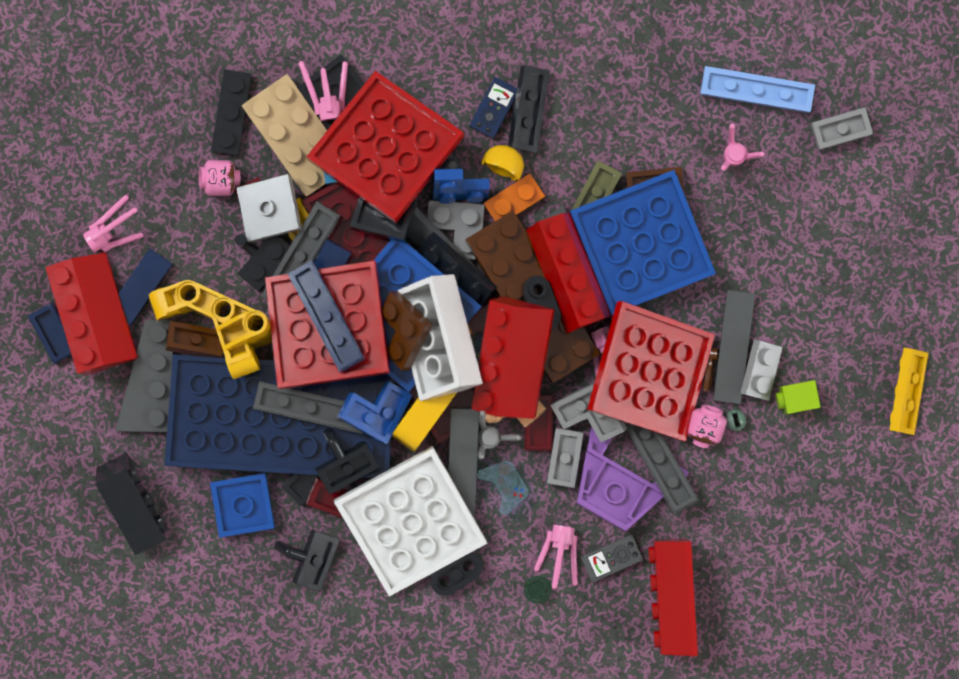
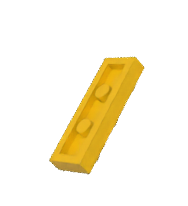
[889,348,929,435]

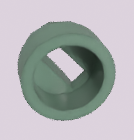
[724,409,747,431]

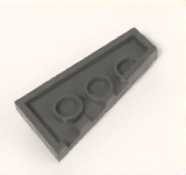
[115,320,174,432]

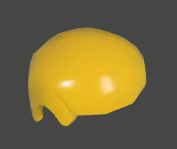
[482,145,524,181]

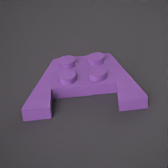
[576,426,689,532]

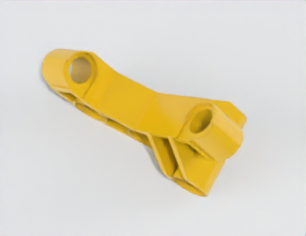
[148,280,272,379]

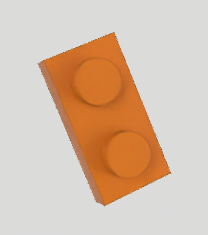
[483,174,545,221]

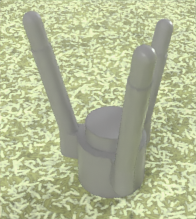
[478,411,521,459]

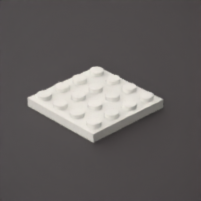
[334,446,487,596]

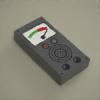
[581,534,643,582]

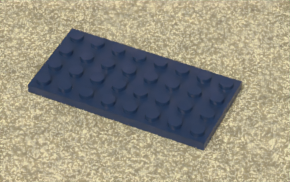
[164,354,395,479]

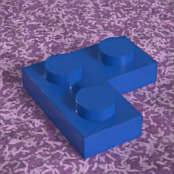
[432,169,490,204]
[337,381,412,445]

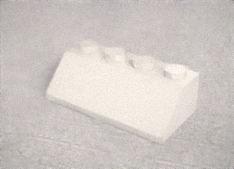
[397,274,483,401]

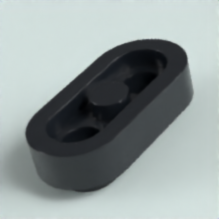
[521,276,561,330]
[431,553,482,596]

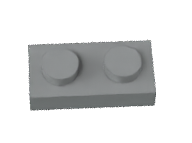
[810,108,873,150]
[740,340,782,401]
[547,428,583,488]

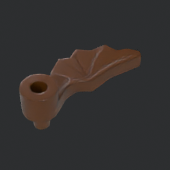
[703,348,719,391]

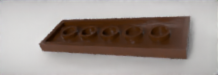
[465,211,600,384]

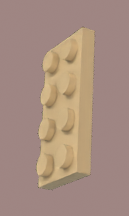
[241,74,327,197]

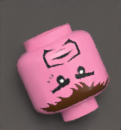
[199,160,240,196]
[688,405,727,448]

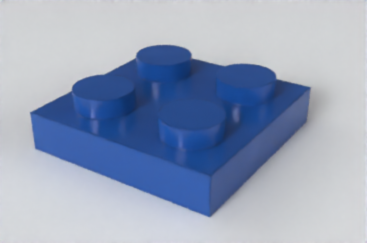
[210,473,275,538]

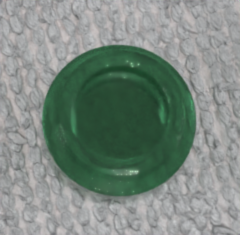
[524,576,552,604]

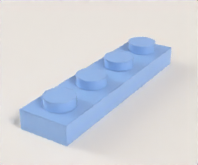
[700,66,815,113]

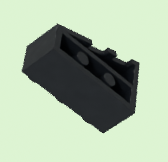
[95,452,168,555]

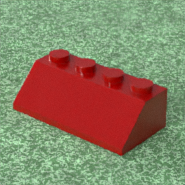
[526,213,613,334]
[45,253,138,376]
[471,296,555,419]
[648,538,698,656]

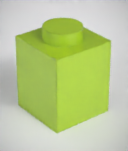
[775,380,821,414]

